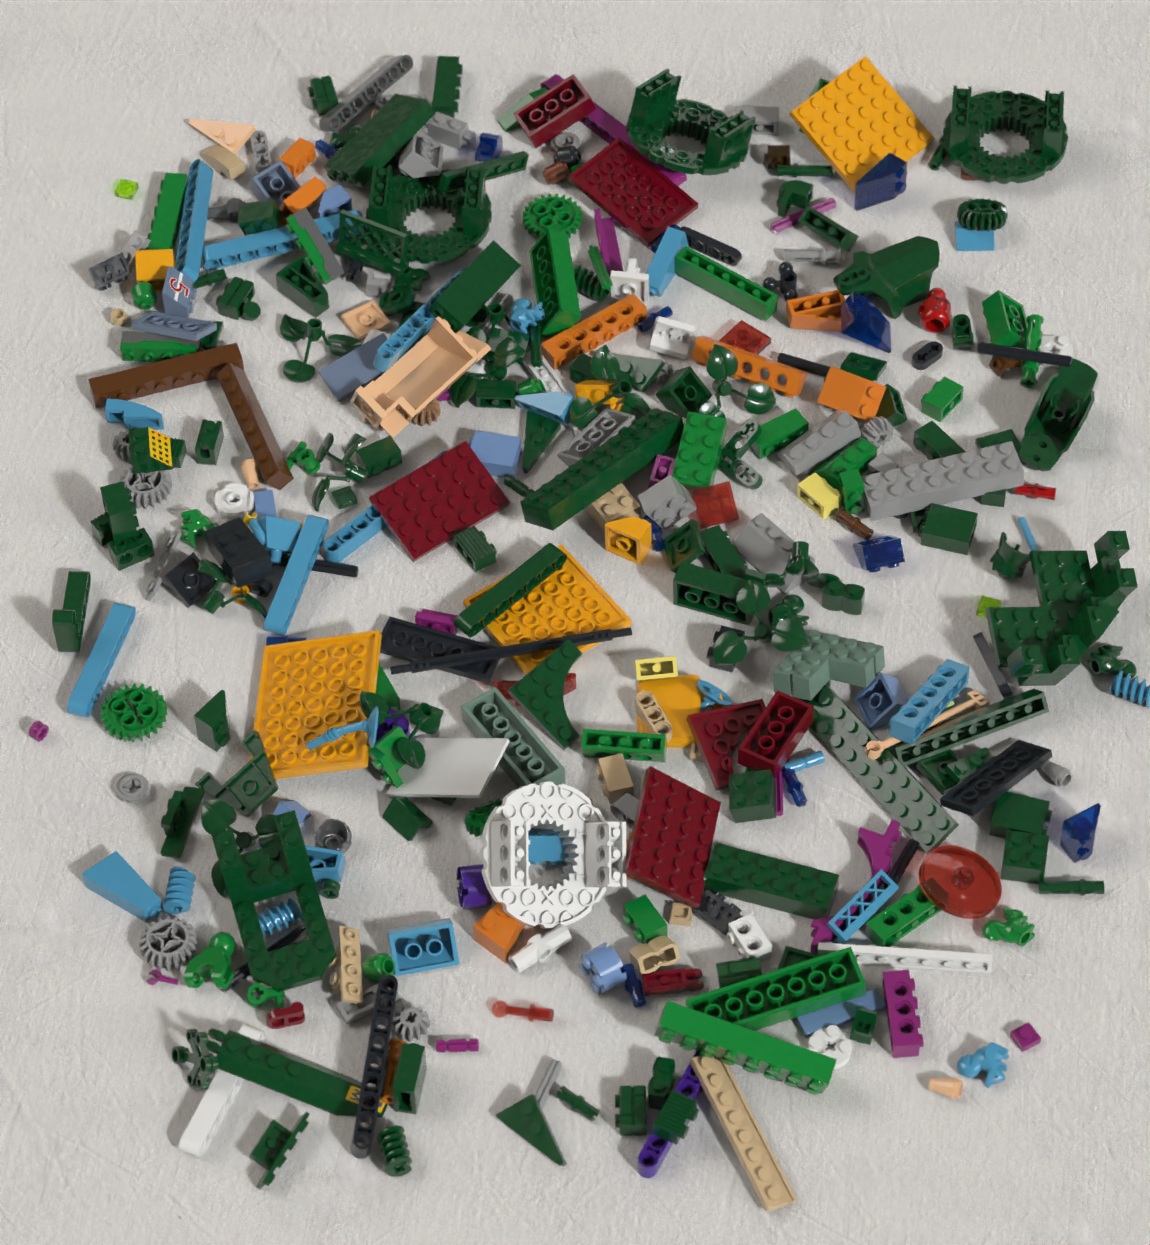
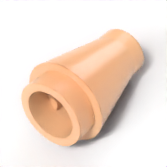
[241,459,260,489]
[929,1077,963,1100]

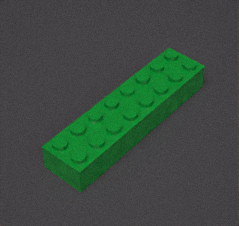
[685,946,866,1031]
[654,1001,837,1095]

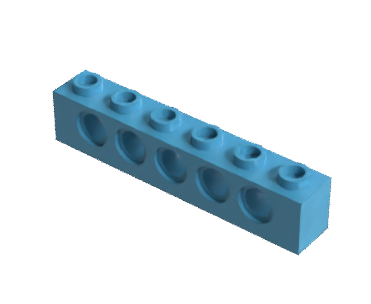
[889,659,970,744]

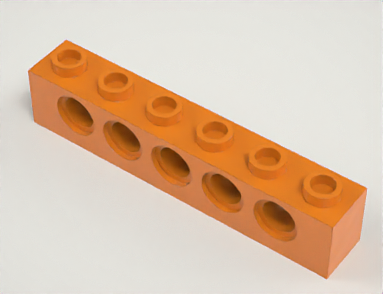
[541,293,647,370]
[691,335,807,398]

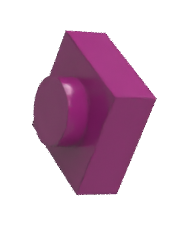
[1010,1022,1041,1052]

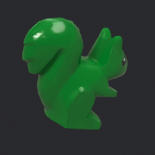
[180,509,218,549]
[982,908,1035,947]

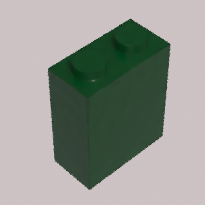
[918,503,978,555]
[989,791,1052,839]
[392,1043,427,1114]

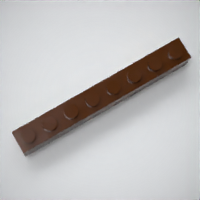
[88,343,244,408]
[216,362,294,490]

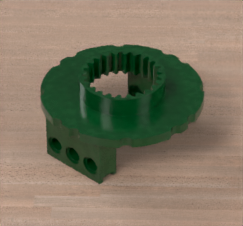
[626,69,756,175]
[943,85,1068,184]
[366,165,492,264]

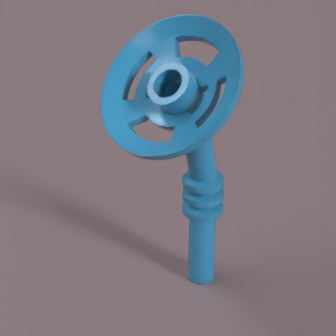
[658,680,733,734]
[306,706,379,750]

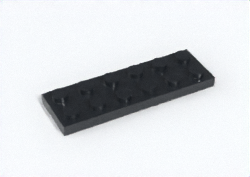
[380,617,500,684]
[940,740,1052,817]

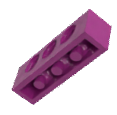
[882,970,923,1058]

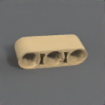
[636,691,672,743]

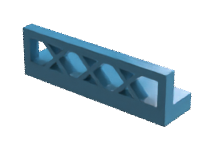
[826,869,900,944]

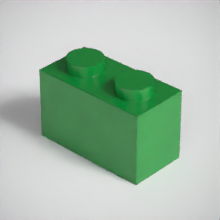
[921,376,964,422]
[839,469,865,515]
[622,894,667,944]

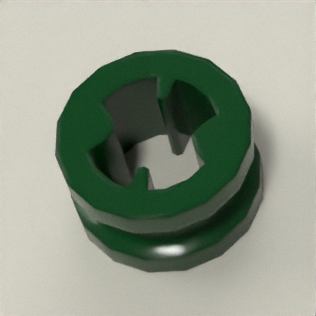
[320,880,341,899]

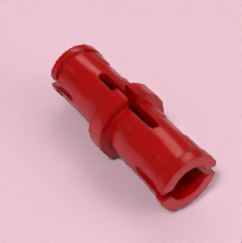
[1015,483,1056,500]

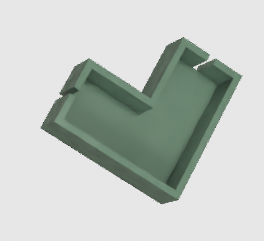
[772,630,885,701]

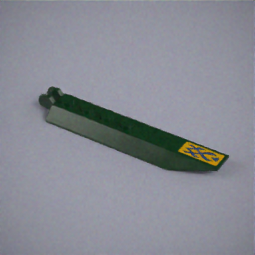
[206,1028,388,1117]

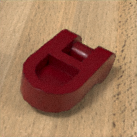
[266,1002,305,1029]

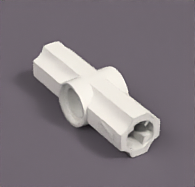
[508,924,572,973]

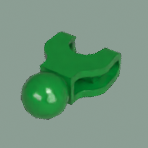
[184,932,236,989]

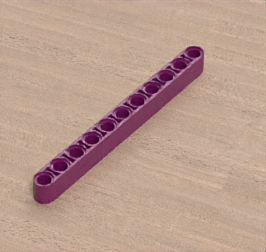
[540,74,687,186]

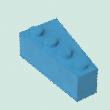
[258,845,346,883]

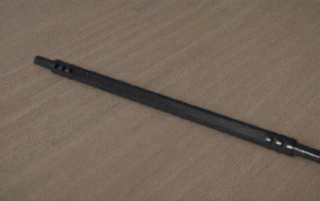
[390,627,632,675]

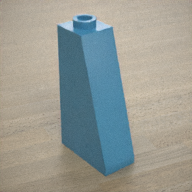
[646,227,689,297]
[82,851,163,922]

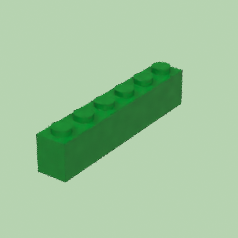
[145,173,188,253]
[675,246,777,321]

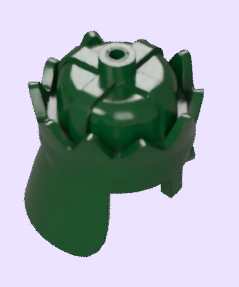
[990,532,1038,581]

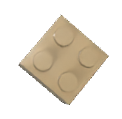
[586,483,641,534]

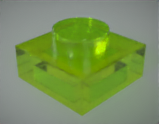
[114,179,139,200]
[976,595,1001,618]

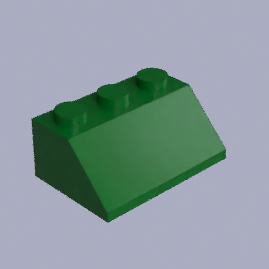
[982,290,1028,349]
[808,437,877,492]

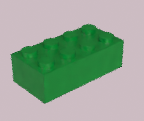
[672,412,727,498]

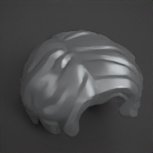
[315,819,352,853]

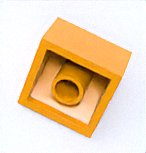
[605,516,652,565]

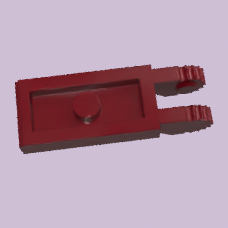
[641,968,704,996]

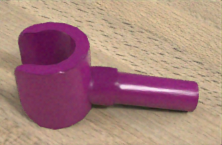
[147,969,179,985]

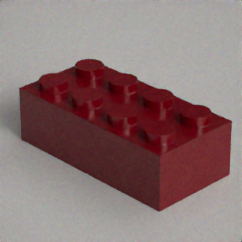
[513,74,596,148]
[738,690,814,779]

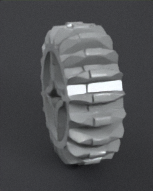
[119,465,172,509]
[139,916,198,971]

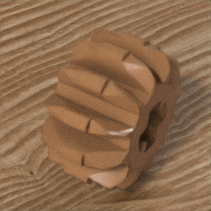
[413,400,441,427]

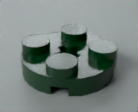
[379,283,416,316]

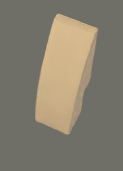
[200,145,245,181]

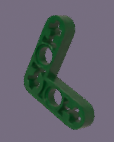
[719,419,763,490]

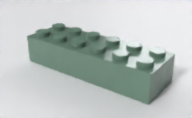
[461,687,566,788]

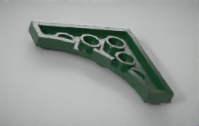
[508,639,583,750]

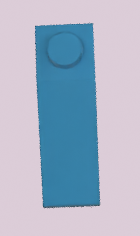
[515,391,575,425]

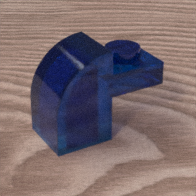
[475,132,503,162]

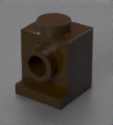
[764,145,790,169]

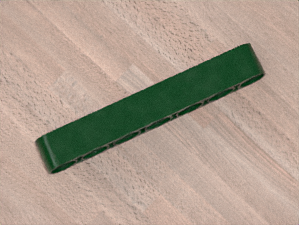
[454,543,567,638]

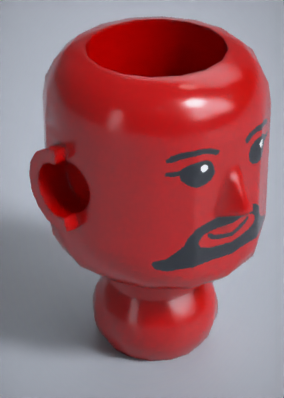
[918,288,952,333]

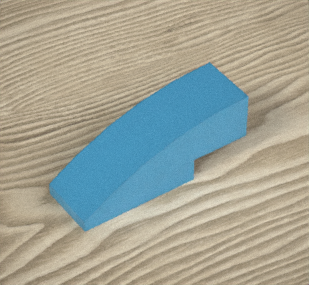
[105,399,164,430]

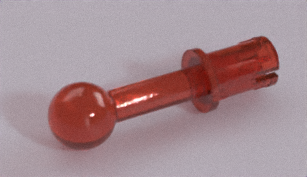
[491,1000,554,1022]

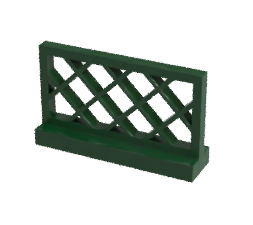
[335,209,409,277]

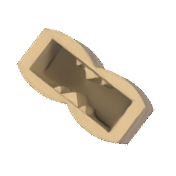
[628,936,680,974]

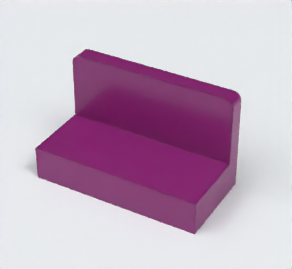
[415,609,458,635]

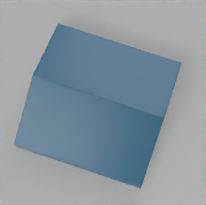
[955,222,994,251]

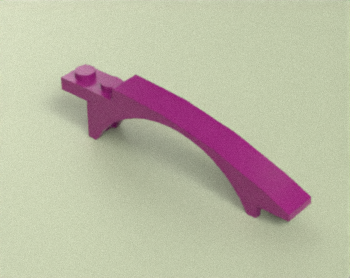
[810,820,902,955]

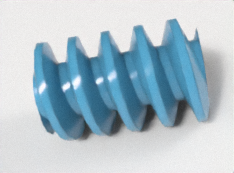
[1110,670,1150,708]
[163,867,196,915]
[257,898,303,938]

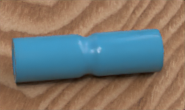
[782,751,825,775]

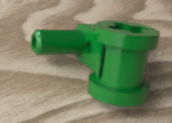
[286,441,320,475]
[246,984,285,1009]

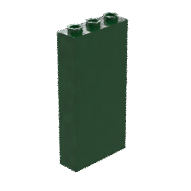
[324,94,435,187]

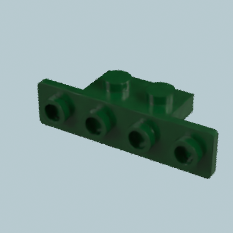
[160,786,205,858]
[249,1111,310,1190]

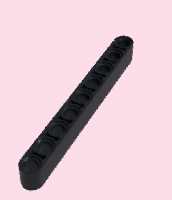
[351,974,398,1159]

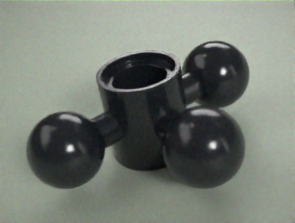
[762,262,798,303]

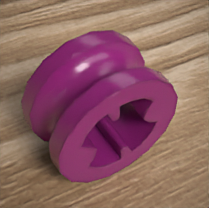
[28,721,49,742]

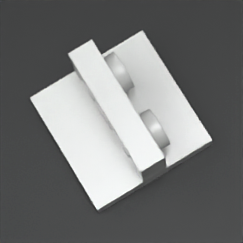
[610,258,649,305]
[649,316,695,360]

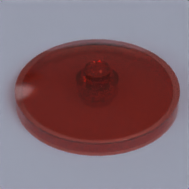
[918,845,1002,919]

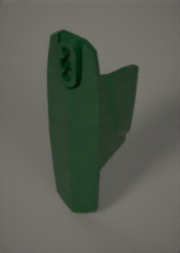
[1018,358,1098,471]

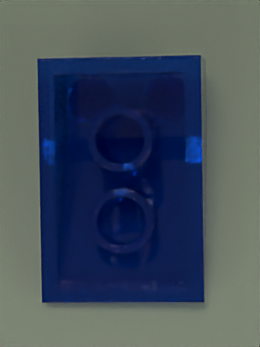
[854,153,908,211]
[841,292,891,353]

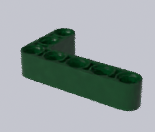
[52,571,91,653]

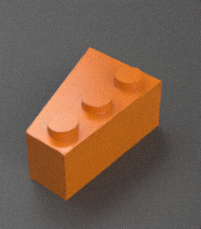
[785,290,852,332]
[473,902,525,964]

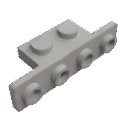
[146,532,189,601]

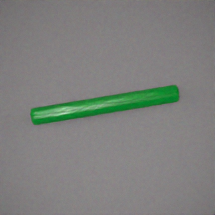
[588,245,613,291]

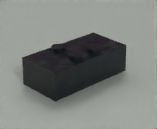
[204,517,274,589]

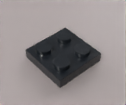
[163,552,217,608]

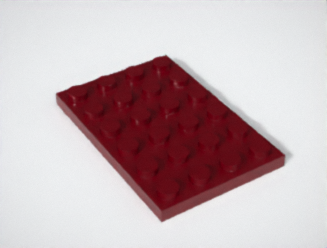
[568,137,699,248]
[369,441,510,562]
[623,766,721,909]

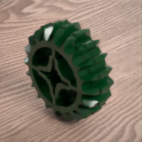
[957,198,1008,232]

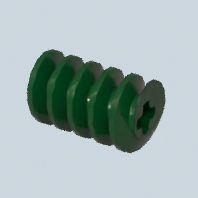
[574,265,610,302]
[377,1125,412,1177]

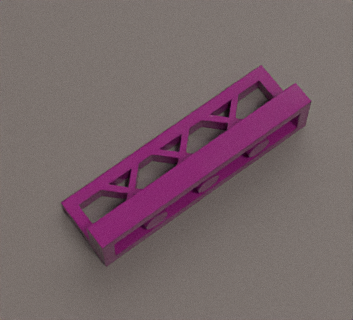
[594,208,623,276]

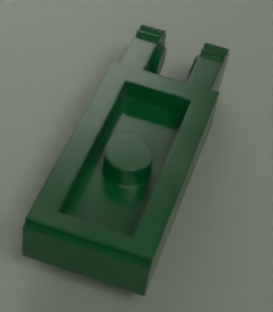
[944,747,996,784]

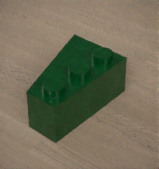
[276,255,329,318]

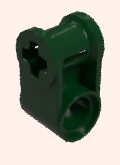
[952,314,974,350]

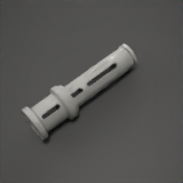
[785,248,842,265]

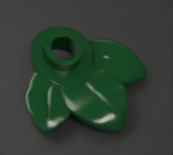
[394,267,431,291]

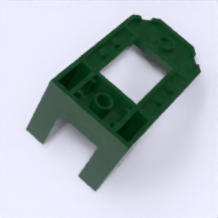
[211,810,337,992]

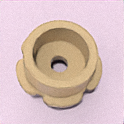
[109,308,128,326]

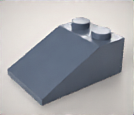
[247,160,301,207]

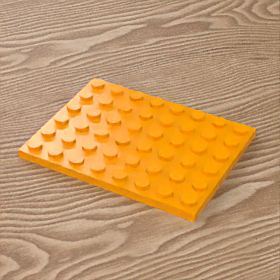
[249,630,382,779]

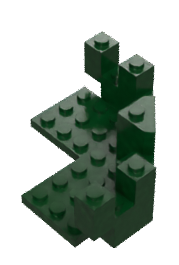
[985,531,1138,686]

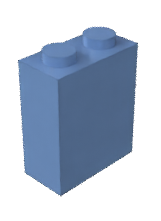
[469,431,522,478]

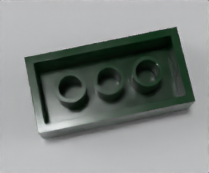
[673,562,755,626]

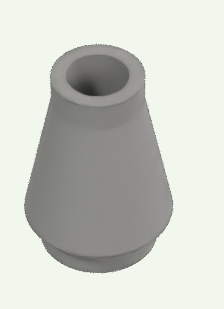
[1041,760,1073,787]

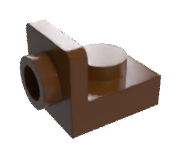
[989,355,1022,377]

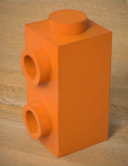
[278,138,316,179]

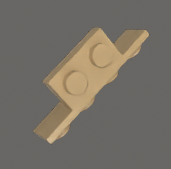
[329,926,363,1005]

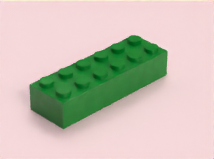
[529,228,581,337]

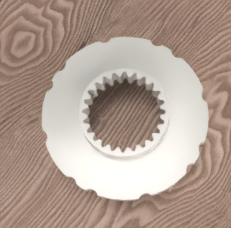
[480,782,626,928]

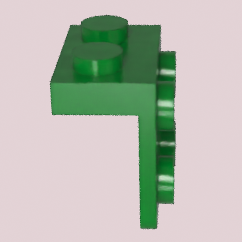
[368,726,408,788]

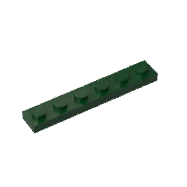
[438,151,529,192]

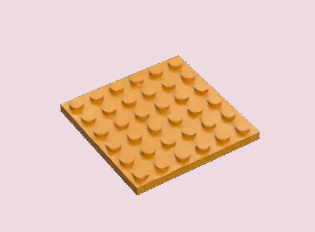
[789,55,935,199]
[463,544,632,675]

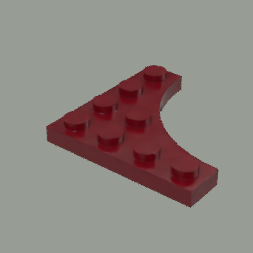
[686,699,766,790]

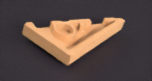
[188,119,256,154]

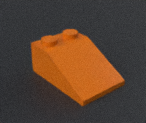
[817,366,886,422]

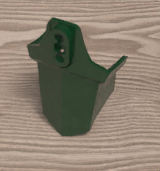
[833,236,940,319]

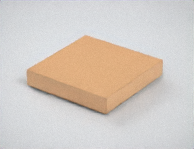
[341,300,393,342]

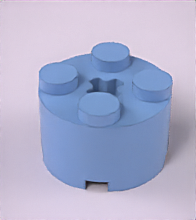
[579,942,627,994]

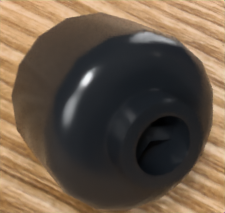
[553,145,582,170]

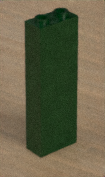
[428,240,521,333]

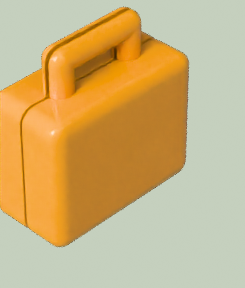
[637,674,724,748]

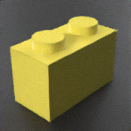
[797,473,842,520]
[634,656,678,681]

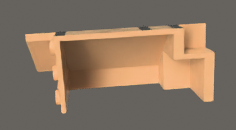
[350,316,492,438]

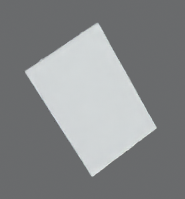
[386,738,510,798]

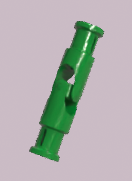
[1020,314,1044,388]

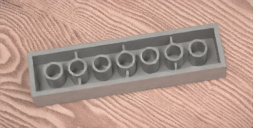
[861,441,1024,521]

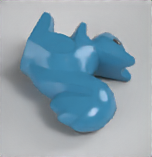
[509,298,545,334]
[957,1042,1009,1088]

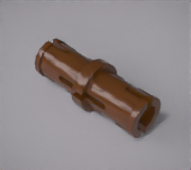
[835,509,874,541]

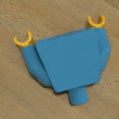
[243,512,303,564]

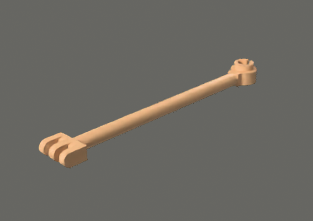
[865,689,990,760]

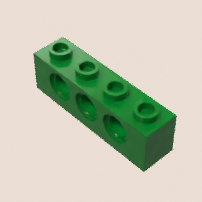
[581,729,667,763]
[865,878,948,947]

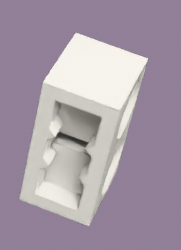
[727,914,772,962]

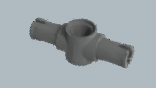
[207,198,262,223]

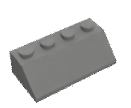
[399,129,443,178]
[557,408,636,467]
[776,410,861,480]
[732,513,815,595]

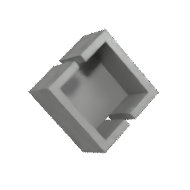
[638,475,697,530]

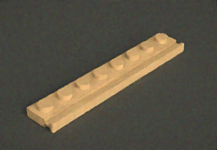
[690,1055,797,1212]

